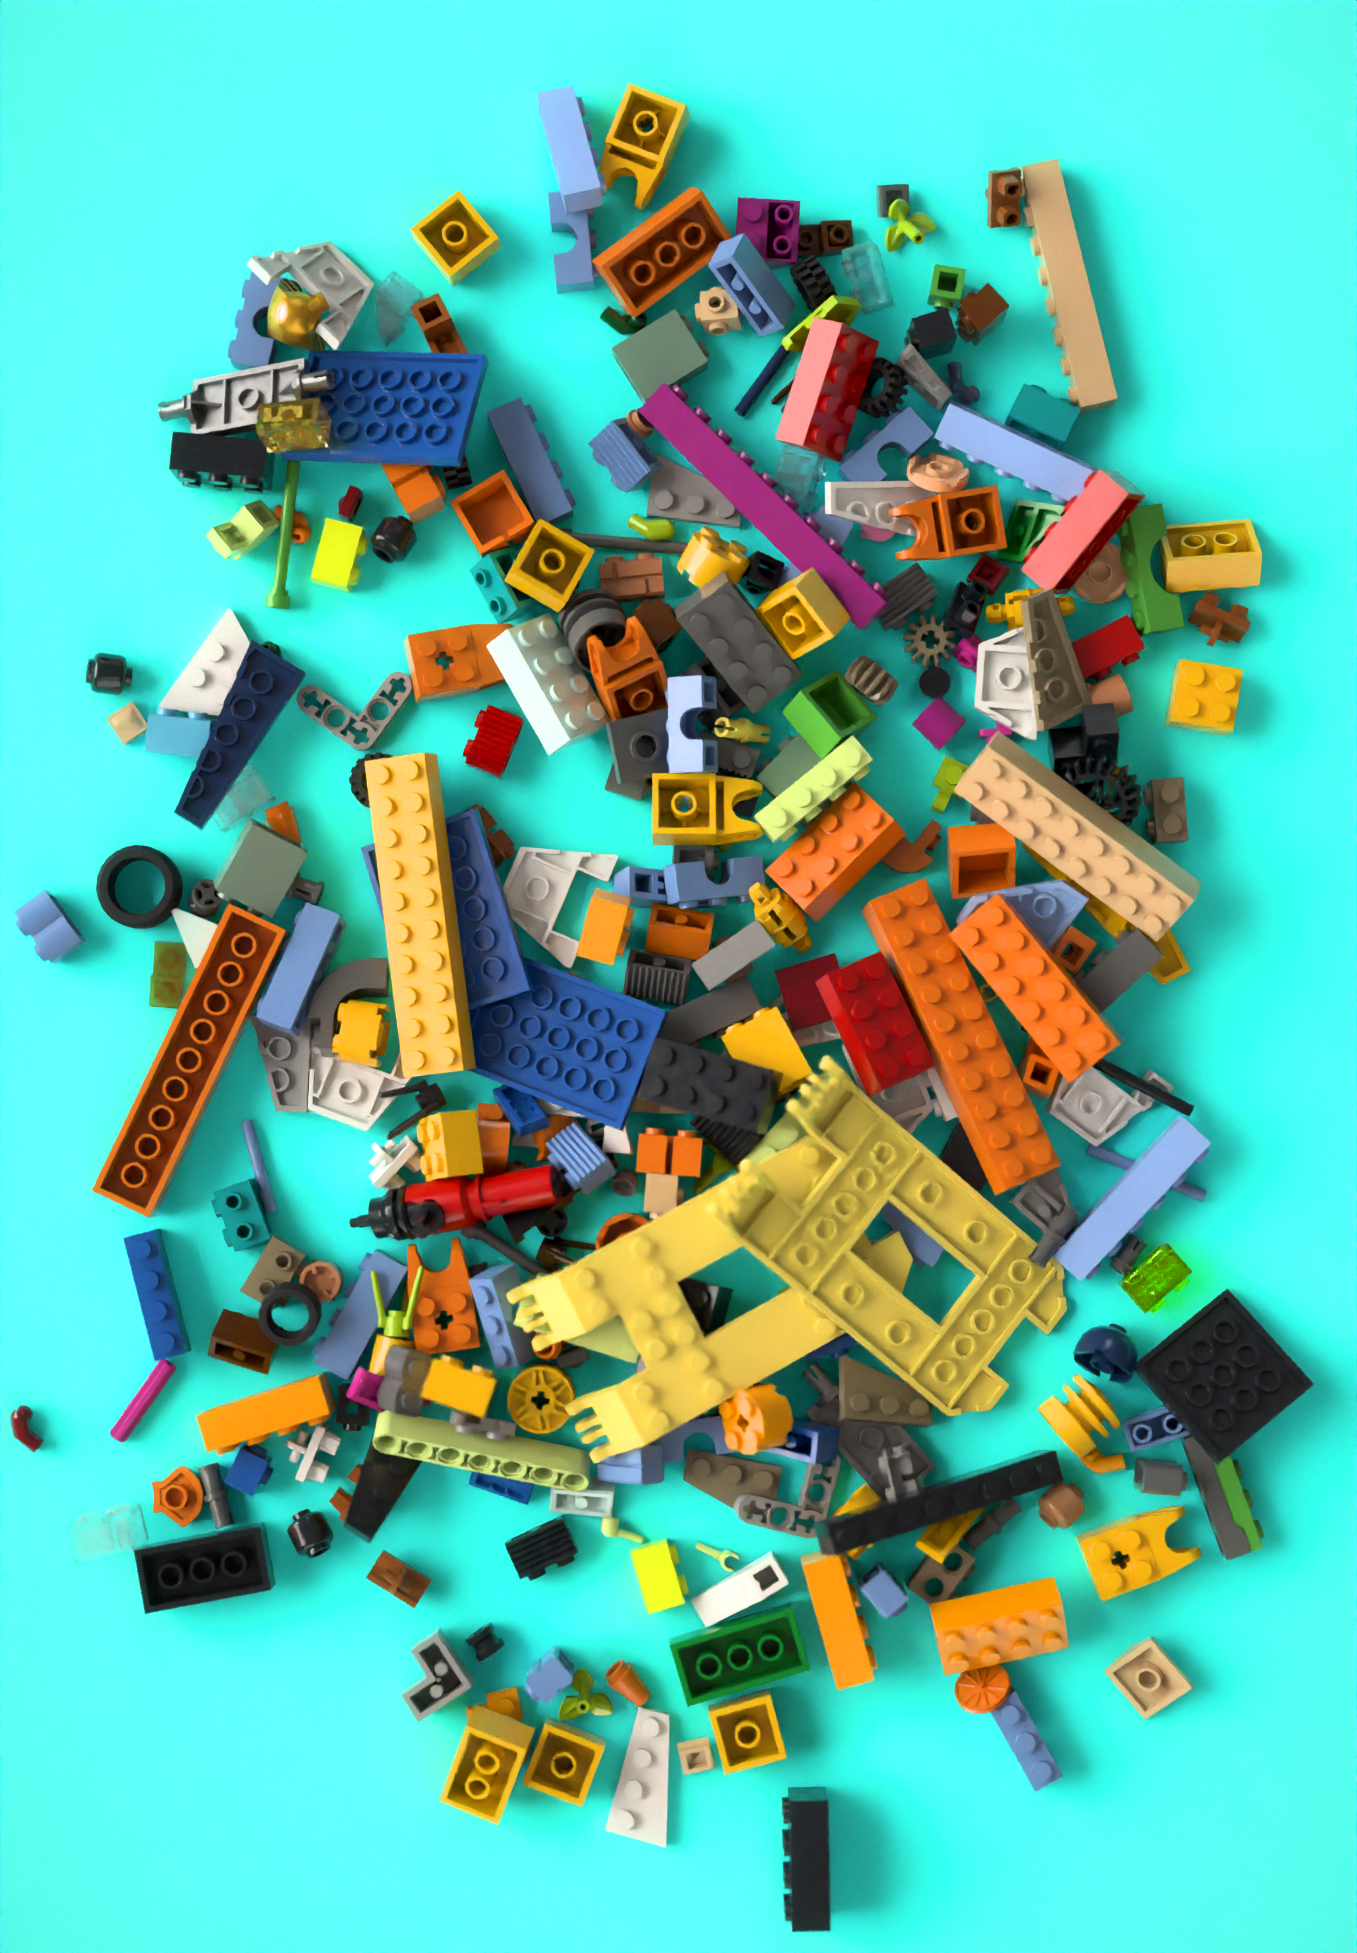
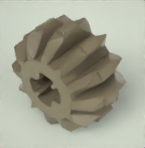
[903,615,956,669]
[845,655,898,706]

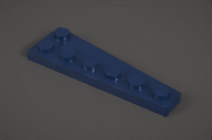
[174,640,306,831]

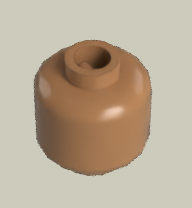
[1038,1482,1085,1529]

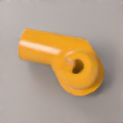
[1081,1447,1125,1474]

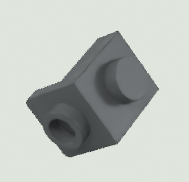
[672,845,719,880]

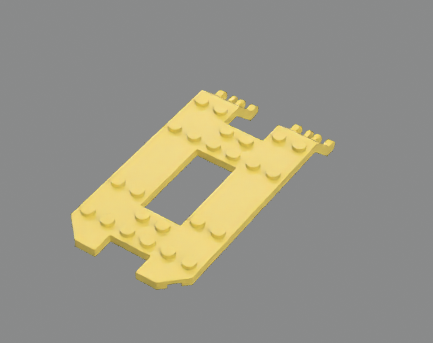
[705,1056,1067,1416]
[506,1134,913,1463]

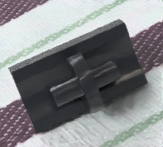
[943,579,989,640]

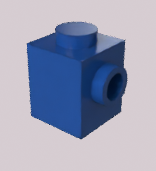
[224,1444,274,1496]

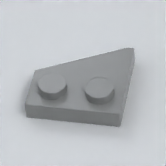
[896,344,952,412]
[1009,1168,1079,1233]

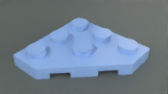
[955,879,1089,950]

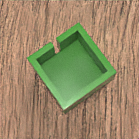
[782,670,877,760]

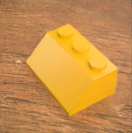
[1158,519,1262,593]

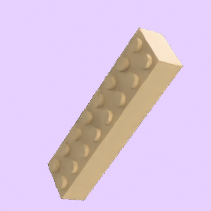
[953,731,1202,942]

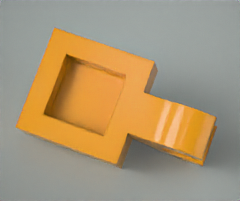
[466,1686,523,1721]

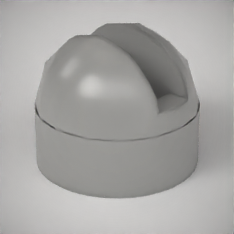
[586,1119,604,1139]
[611,1169,638,1197]

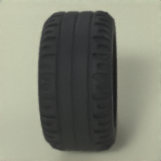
[96,845,183,929]

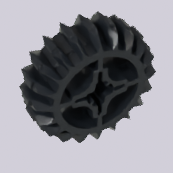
[1061,754,1142,827]

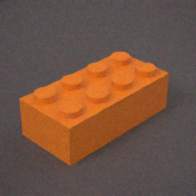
[592,186,732,318]
[765,782,906,923]

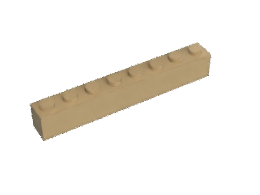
[1020,158,1118,414]

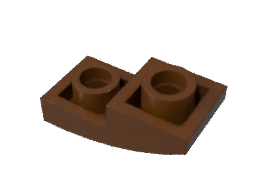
[797,220,854,259]

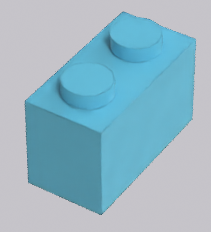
[145,708,216,758]

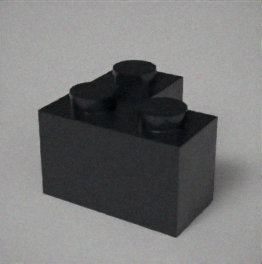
[1047,703,1119,777]

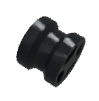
[538,1207,568,1238]
[465,1622,505,1662]

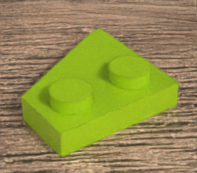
[781,295,862,352]

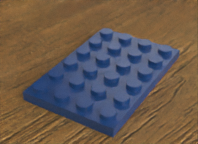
[280,350,489,466]
[361,808,534,1011]
[468,957,669,1131]

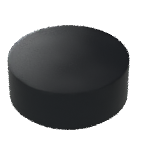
[919,667,951,699]

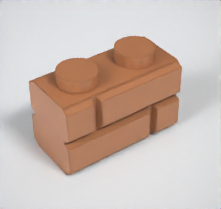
[599,553,665,603]

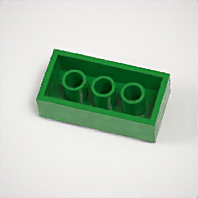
[669,1602,810,1707]

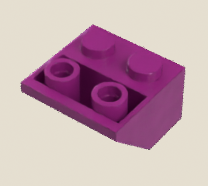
[736,197,800,270]

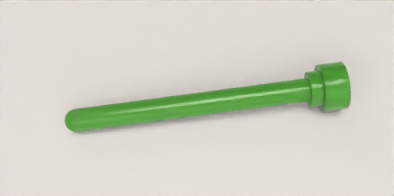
[264,461,300,610]

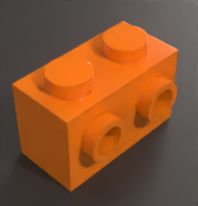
[645,903,715,960]

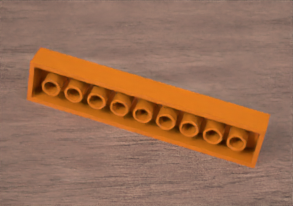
[861,878,1061,1196]
[91,903,291,1218]

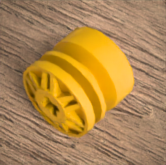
[507,1362,576,1434]
[1037,1373,1122,1460]

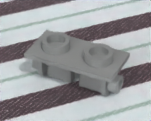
[878,1445,917,1499]

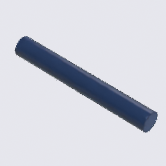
[734,344,791,417]

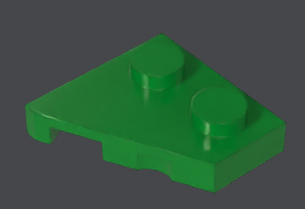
[996,499,1065,565]

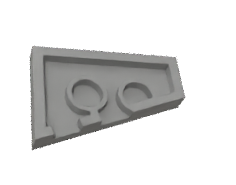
[646,453,741,529]
[250,1016,314,1113]

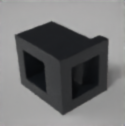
[738,550,785,595]
[336,1383,371,1431]

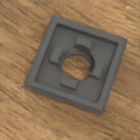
[605,709,669,784]

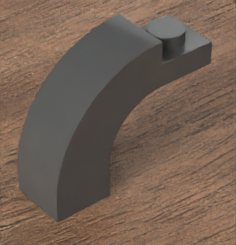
[308,958,390,1057]

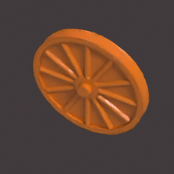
[954,1664,1011,1714]

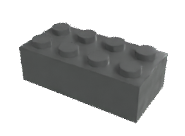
[674,571,803,714]

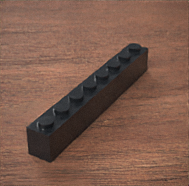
[813,1450,1064,1556]

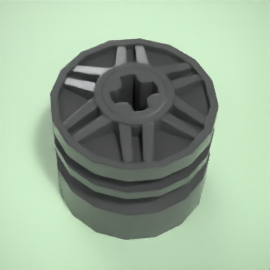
[558,588,628,673]

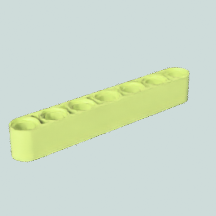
[373,1410,591,1492]

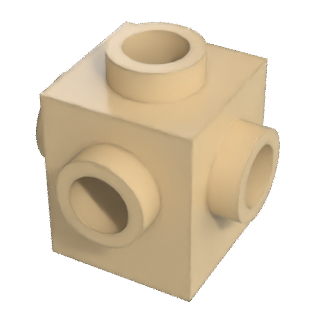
[695,287,743,335]

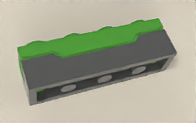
[1180,1435,1264,1561]

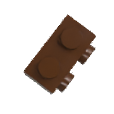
[955,283,1010,346]
[633,598,683,655]
[207,1308,283,1375]

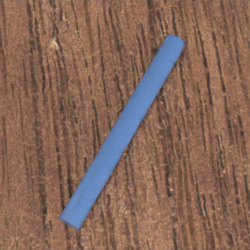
[1085,1143,1207,1202]

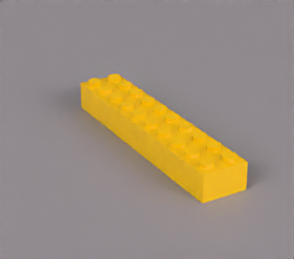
[364,753,476,1077]

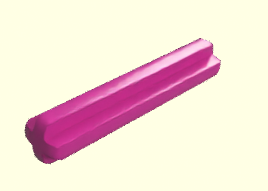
[109,1359,176,1443]

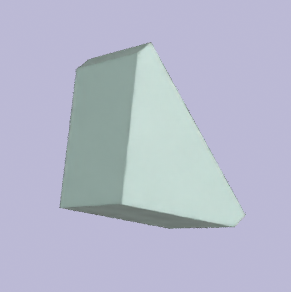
[171,908,218,969]

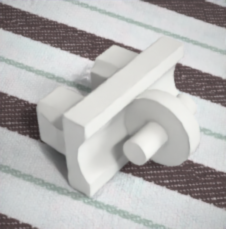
[368,1135,422,1191]
[285,1423,342,1483]

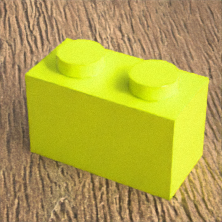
[310,518,369,593]
[630,1538,689,1614]

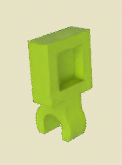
[930,756,969,814]

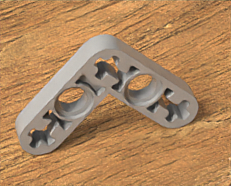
[297,672,413,752]
[734,1453,841,1538]

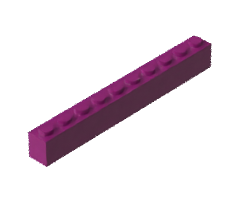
[638,383,891,631]

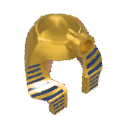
[267,279,330,352]

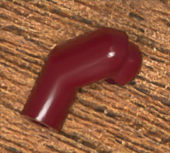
[10,1405,44,1453]

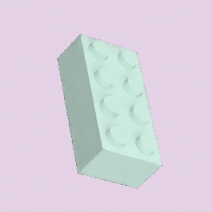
[486,613,611,755]

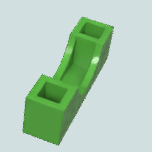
[1116,503,1185,637]

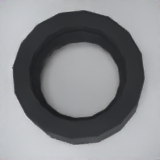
[258,1282,322,1346]

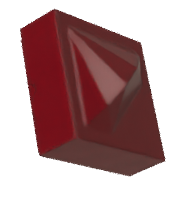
[338,485,364,523]
[966,553,1010,597]

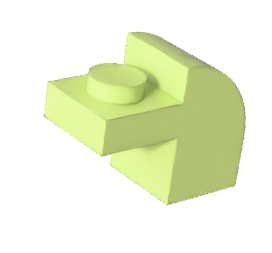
[205,500,280,561]

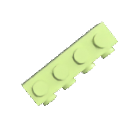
[754,735,873,843]

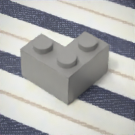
[401,1627,474,1723]

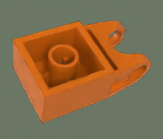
[888,485,1007,561]
[587,616,668,721]
[404,623,514,703]
[408,1237,482,1354]

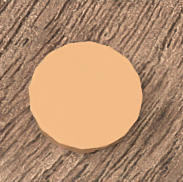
[906,453,970,493]
[1072,543,1127,605]

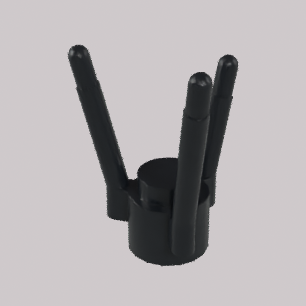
[379,1080,447,1140]

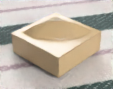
[106,701,147,745]
[677,1736,715,1775]

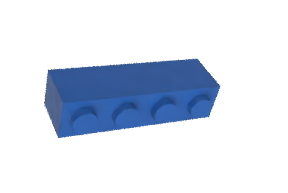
[123,1229,191,1361]

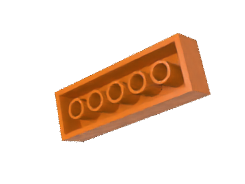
[949,893,1124,1083]

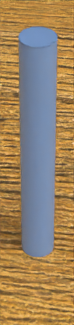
[240,1119,277,1214]

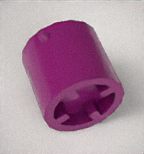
[912,695,967,751]

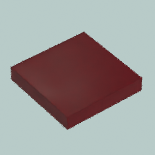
[775,953,840,1032]

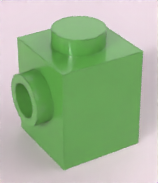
[927,264,966,312]

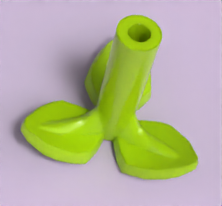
[885,199,936,253]
[692,1141,742,1195]
[558,1668,613,1721]

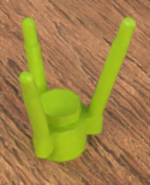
[371,1266,424,1337]

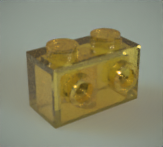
[256,398,332,453]

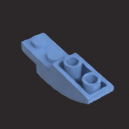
[1121,1405,1190,1453]

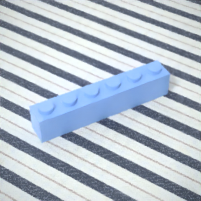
[934,400,1100,505]
[1052,1115,1211,1282]

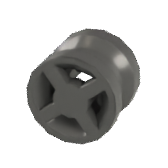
[188,879,223,918]

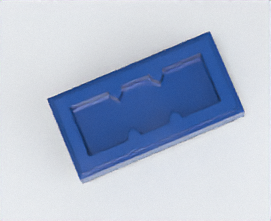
[492,1085,549,1138]
[807,1333,859,1362]
[468,1471,535,1505]

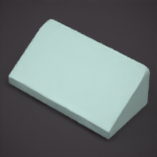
[549,1476,615,1518]

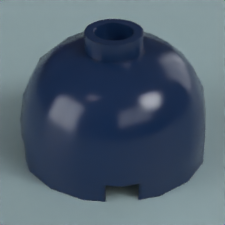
[1072,1324,1138,1383]

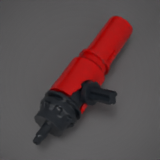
[349,1164,562,1241]

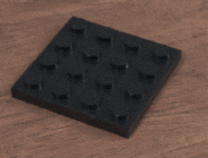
[1134,1289,1314,1465]

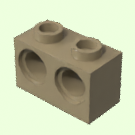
[905,1544,976,1604]

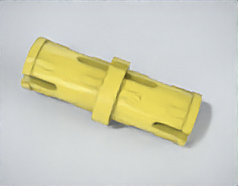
[714,717,771,744]

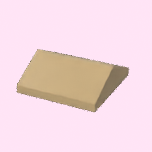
[1104,1637,1194,1720]

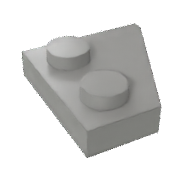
[449,1410,517,1441]

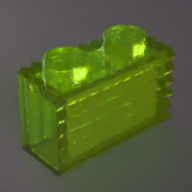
[1117,1242,1192,1314]

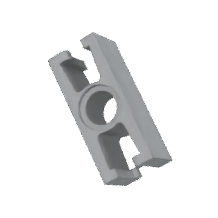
[691,919,775,991]

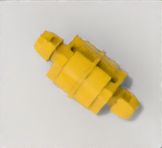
[986,587,1075,631]
[749,882,812,953]

